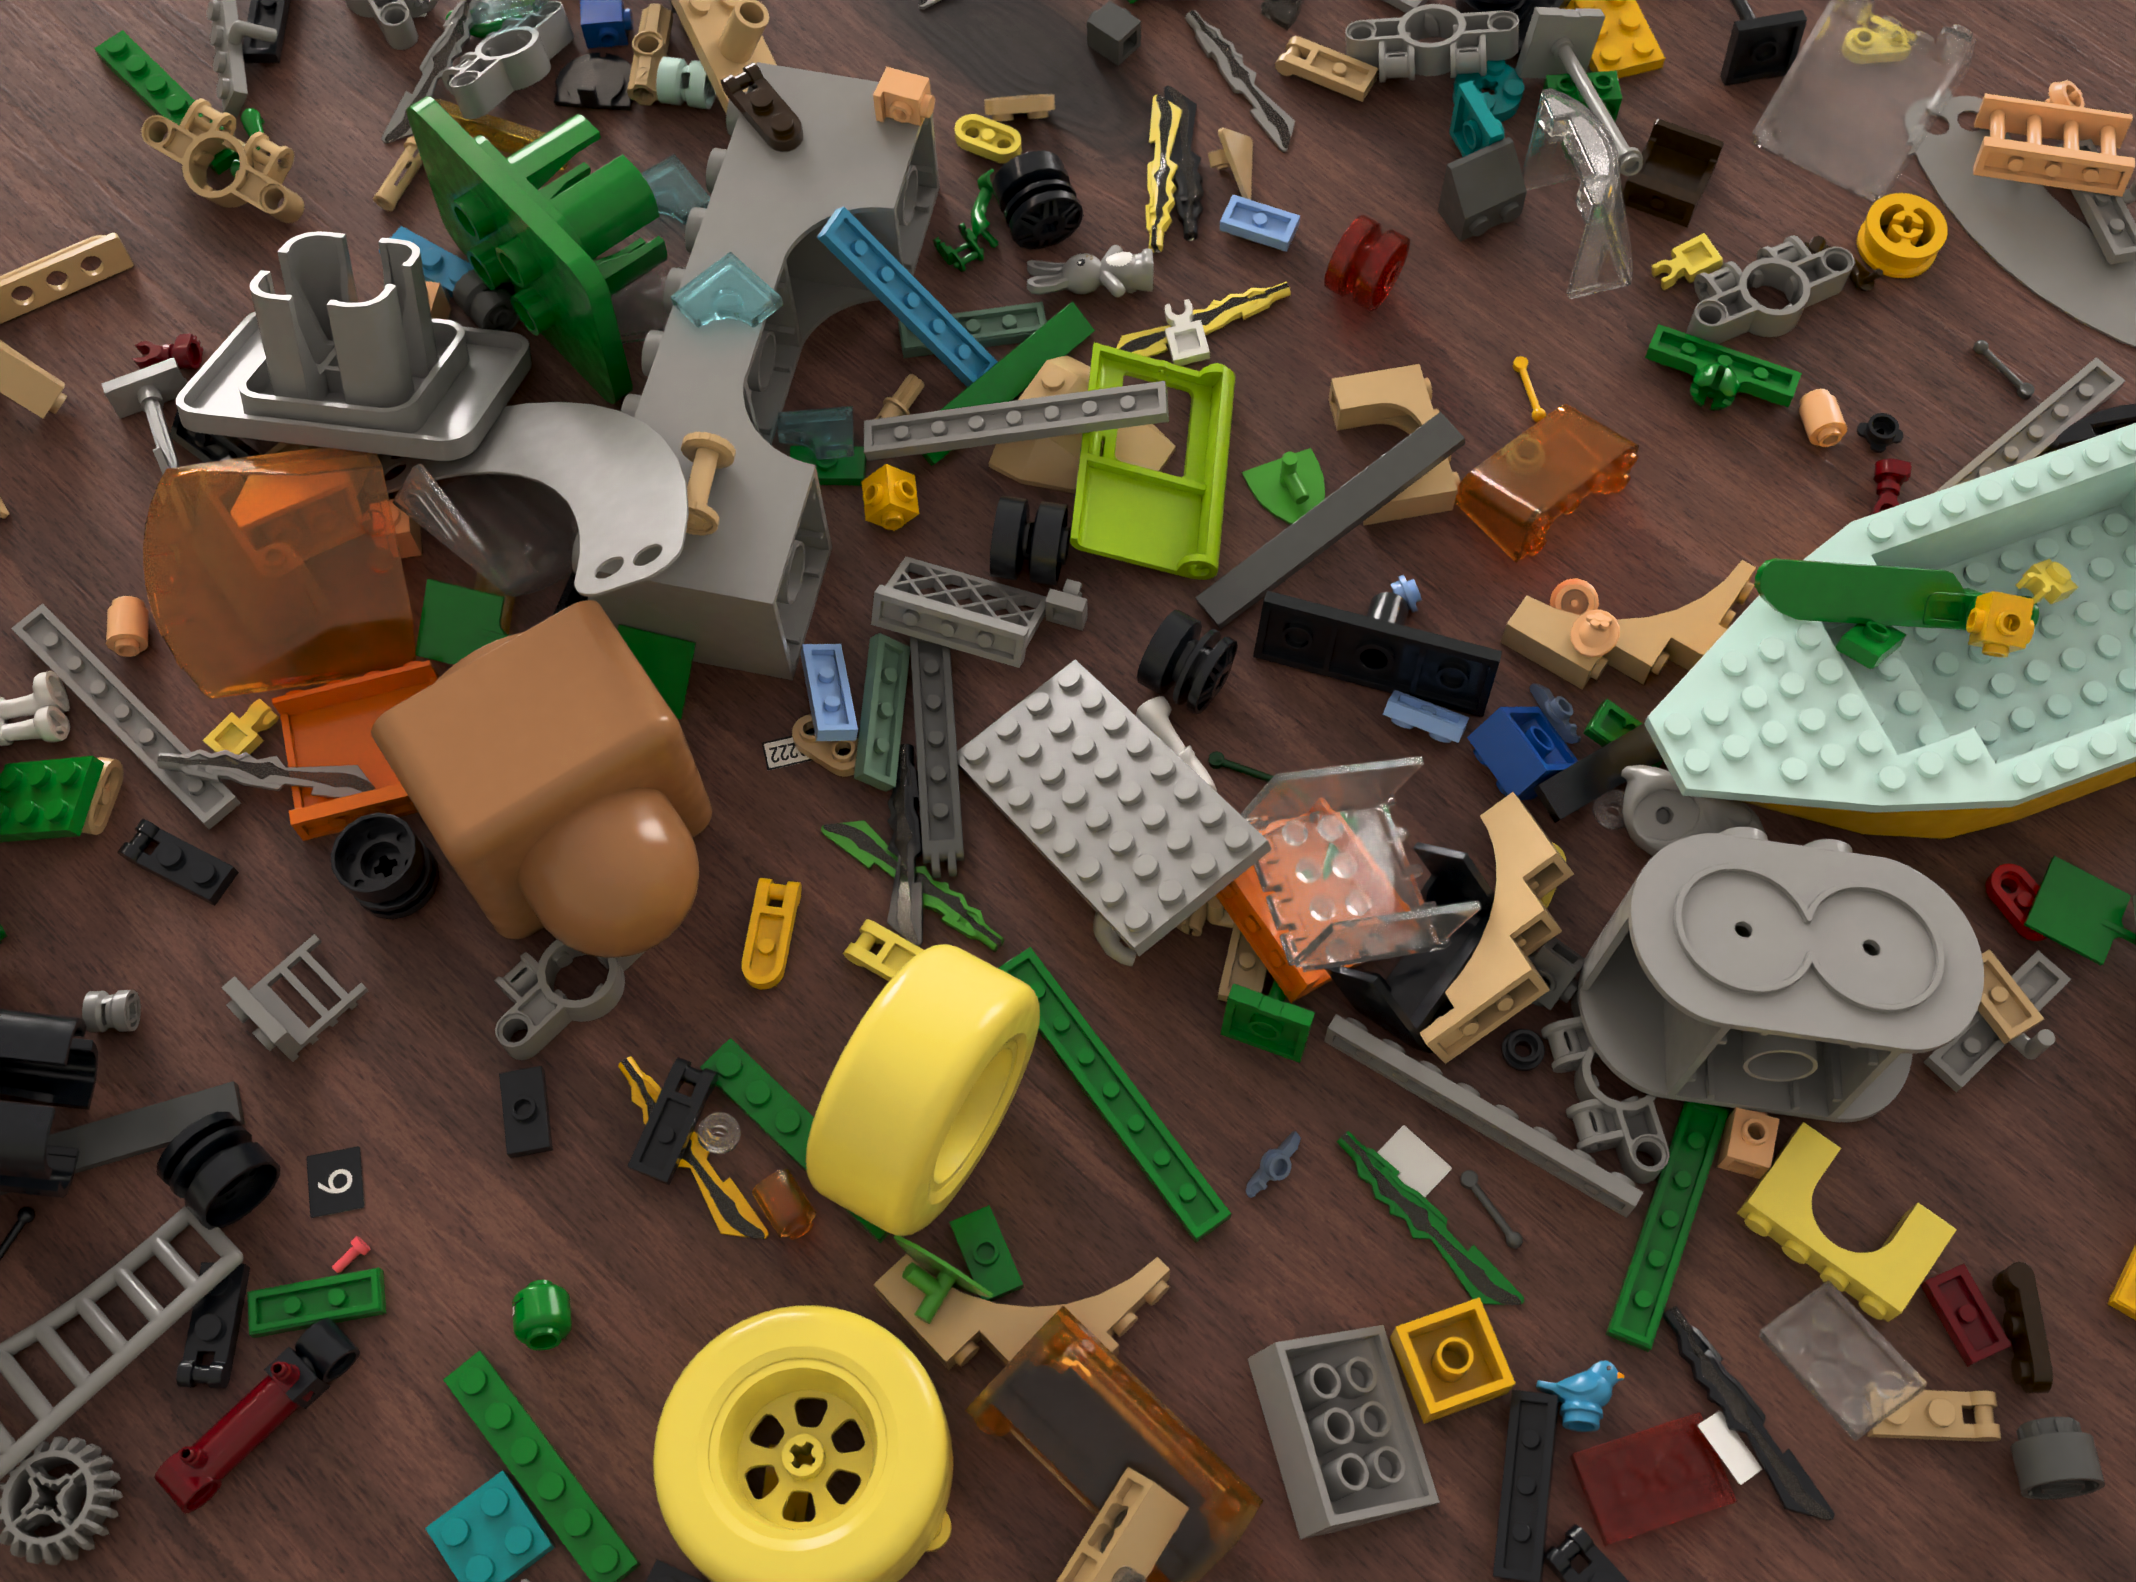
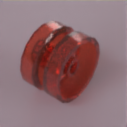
[1324,214,1410,312]

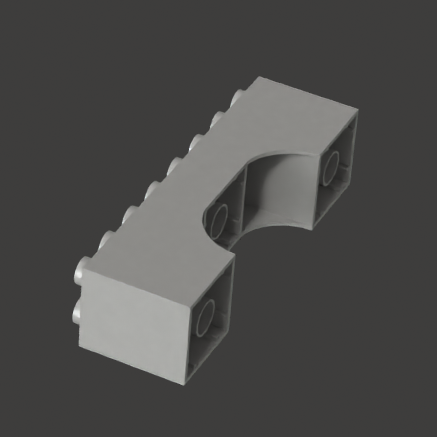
[572,62,940,680]

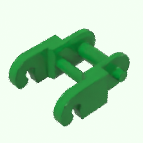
[933,223,984,272]

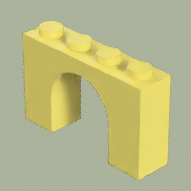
[1737,1122,1957,1322]

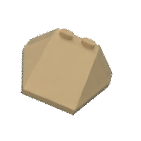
[989,355,1176,494]

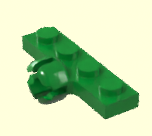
[1645,324,1802,411]

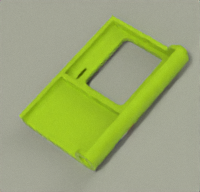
[1069,342,1236,580]

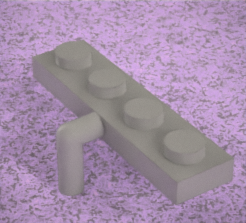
[207,0,277,117]
[2057,139,2136,265]
[1923,950,2072,1093]

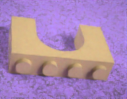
[1328,364,1461,525]

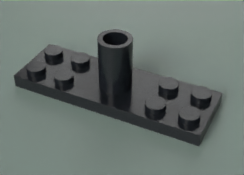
[1253,591,1502,717]

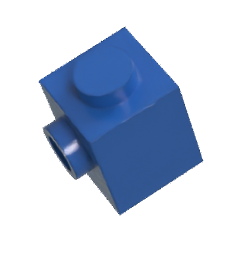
[580,0,634,49]

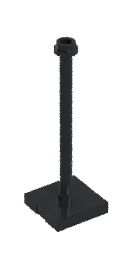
[1720,0,1807,86]

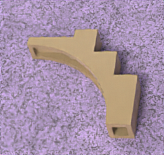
[1501,560,1756,690]
[873,1254,1170,1385]

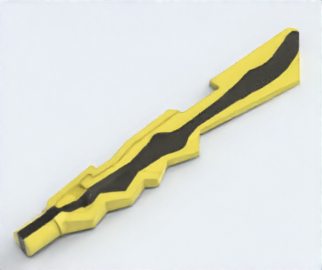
[1145,95,1182,253]
[1117,282,1291,357]

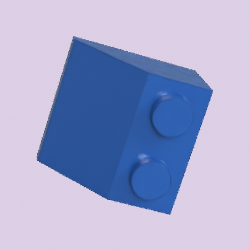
[1467,707,1578,800]

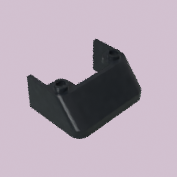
[1325,842,1495,1053]

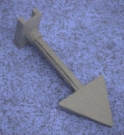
[102,357,197,534]

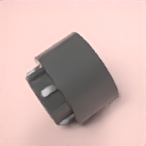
[2010,1417,2105,1500]

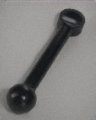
[0,1207,36,1261]

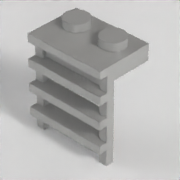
[221,934,369,1062]

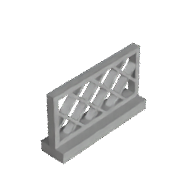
[871,556,1047,668]

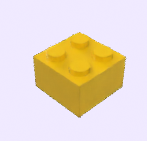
[1390,1297,1516,1424]

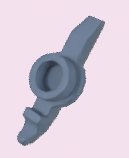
[1530,683,1581,744]
[1245,1131,1301,1197]

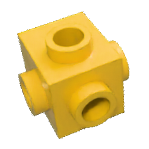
[861,464,919,531]
[1966,591,2035,658]

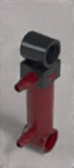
[154,1318,360,1513]

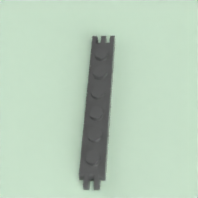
[910,636,965,878]

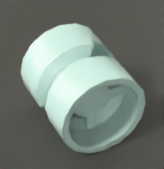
[656,56,716,109]

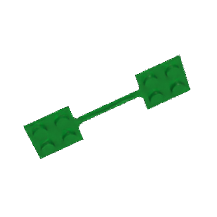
[415,579,696,719]
[2024,855,2136,966]

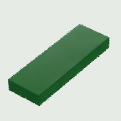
[247,1267,386,1338]

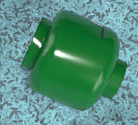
[512,1280,572,1351]

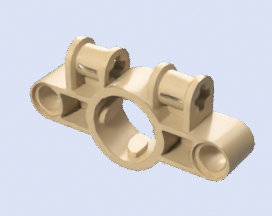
[141,98,304,223]

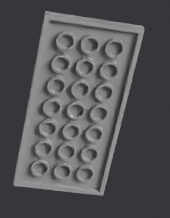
[957,659,1272,956]

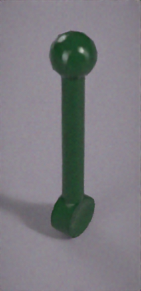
[1208,751,1288,790]

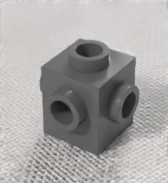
[1528,937,1585,1010]

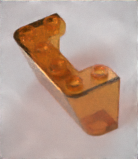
[1455,403,1639,563]

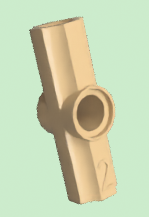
[627,3,674,105]

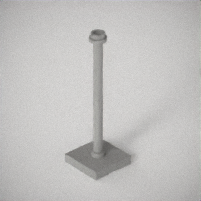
[1515,7,1643,176]

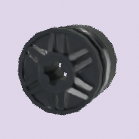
[992,150,1083,250]
[1137,610,1238,715]
[331,812,439,920]
[157,1112,280,1230]

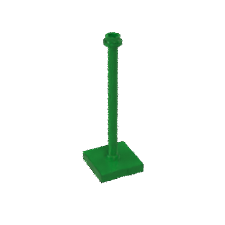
[1220,811,1357,1063]

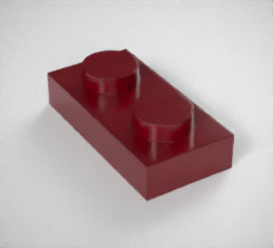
[1920,1263,2012,1367]

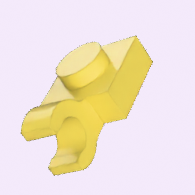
[203,699,279,768]

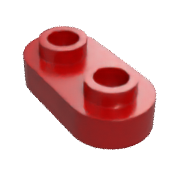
[1985,863,2047,941]

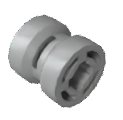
[82,990,141,1033]

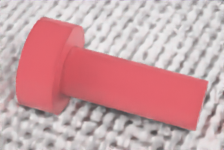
[332,1236,371,1274]

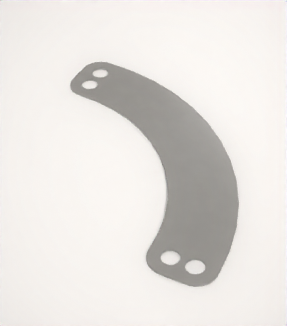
[1903,96,2136,348]
[363,402,689,597]

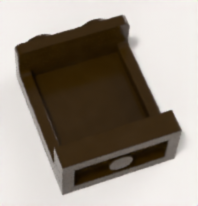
[1620,119,1724,228]

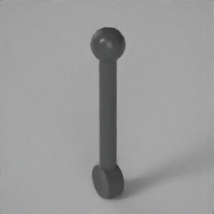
[1973,340,2035,399]
[1460,1170,1523,1249]

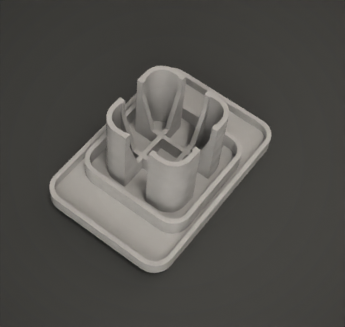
[176,231,532,461]

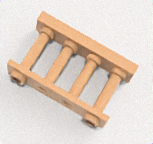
[1973,94,2135,197]

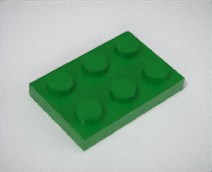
[0,756,104,842]

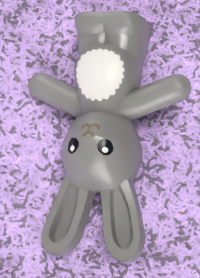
[1027,245,1153,297]

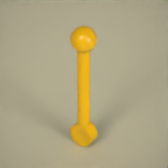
[1513,356,1546,422]

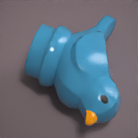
[1536,1361,1625,1432]

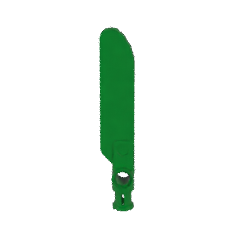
[1754,558,2039,630]

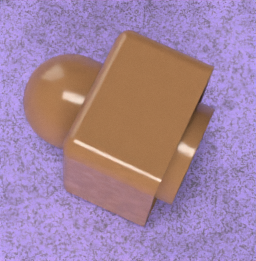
[371,600,713,958]

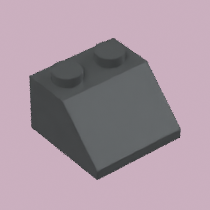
[1438,137,1527,242]

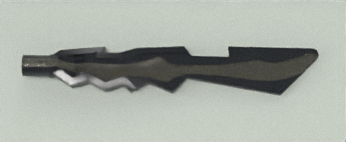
[1164,86,1204,241]
[887,744,923,947]
[1662,1306,1835,1521]

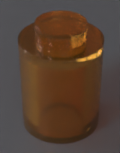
[752,1169,816,1240]

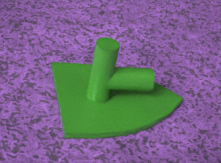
[1242,448,1325,525]
[894,1235,993,1324]

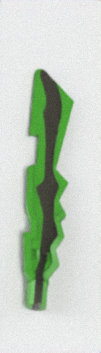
[821,820,1005,952]

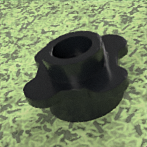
[1857,413,1903,453]

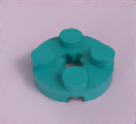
[1452,60,1525,122]

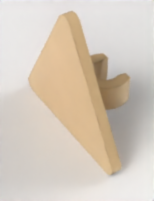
[1208,128,1253,200]

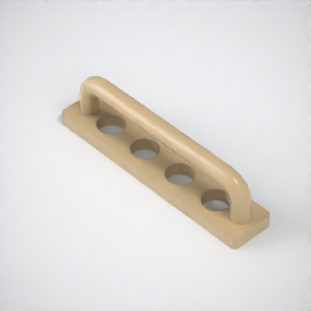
[0,233,134,324]

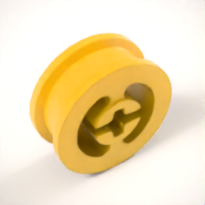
[1856,193,1948,278]

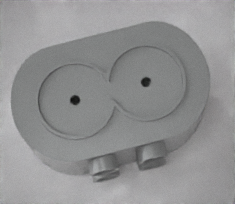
[1578,827,1984,1123]

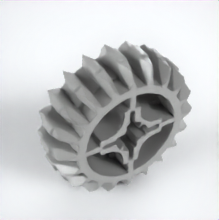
[0,1436,123,1565]

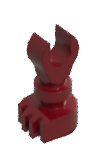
[132,333,203,369]
[1870,458,1912,515]

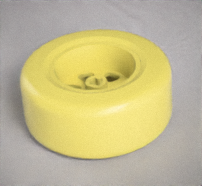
[806,944,1040,1236]
[653,1305,953,1582]

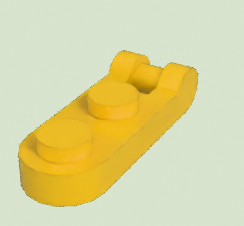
[741,878,802,990]

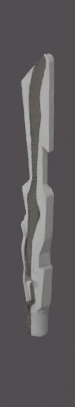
[382,0,480,143]
[1185,10,1295,152]
[157,749,375,798]

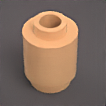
[1799,389,1847,447]
[106,596,149,657]

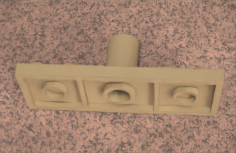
[671,0,777,114]

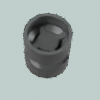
[453,269,520,332]

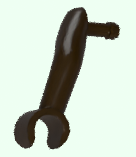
[1804,236,1883,291]

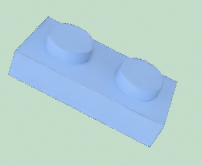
[1219,194,1300,252]
[1383,690,1470,743]

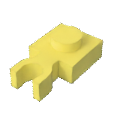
[1652,233,1723,291]
[2015,559,2078,604]

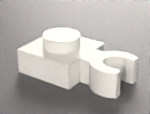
[1165,299,1210,366]

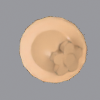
[2045,80,2084,108]
[1550,578,1599,615]
[1571,610,1620,658]

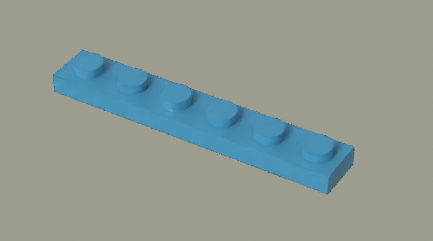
[817,206,998,387]

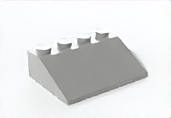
[1248,1325,1440,1540]

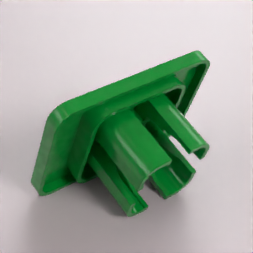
[406,96,668,404]

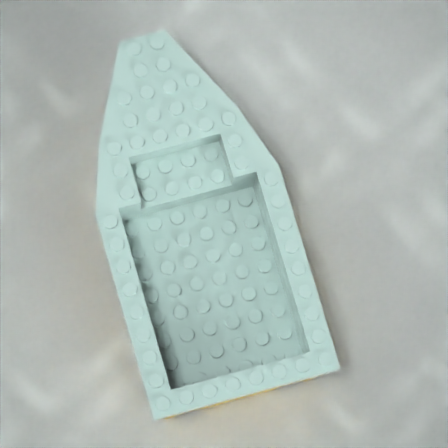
[1644,423,2136,839]

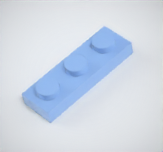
[801,644,858,741]

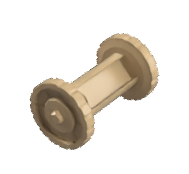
[681,432,736,535]

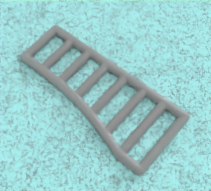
[0,1206,243,1480]

